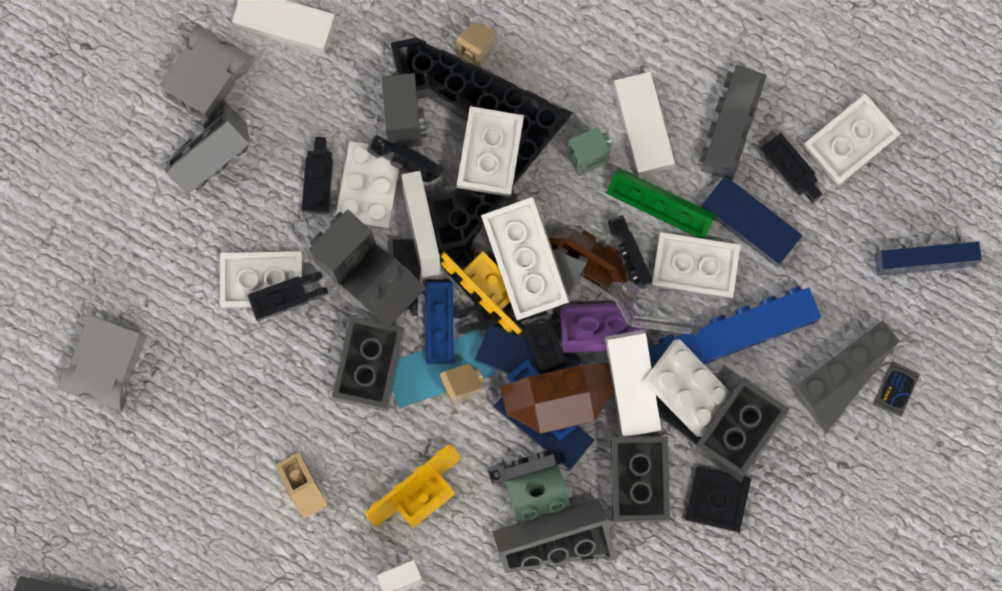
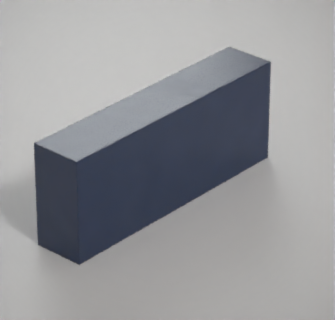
[701,176,803,268]
[875,241,982,276]
[475,324,581,375]
[493,397,595,471]

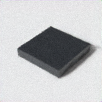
[685,466,751,533]

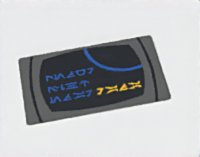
[873,362,920,417]

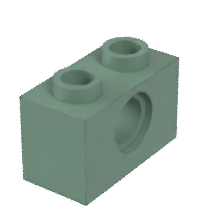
[567,127,612,176]
[505,465,571,522]

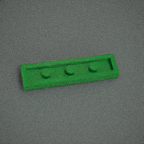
[606,168,716,239]

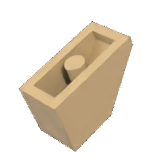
[456,22,497,68]
[440,363,485,405]
[275,452,327,518]

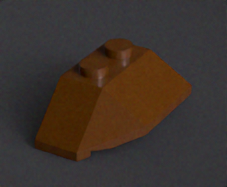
[548,230,631,303]
[500,363,614,434]

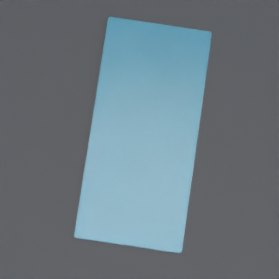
[393,330,495,408]

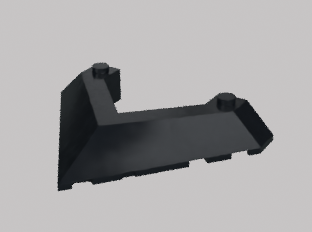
[391,37,573,251]

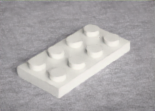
[481,197,570,320]

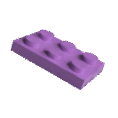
[560,302,645,353]

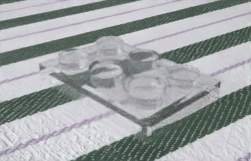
[608,281,701,335]

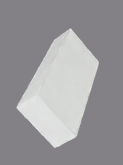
[232,0,336,54]
[613,72,675,177]
[402,171,441,278]
[605,330,661,437]
[376,560,425,591]

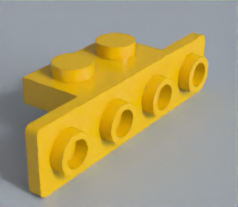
[440,250,522,335]
[365,444,461,529]

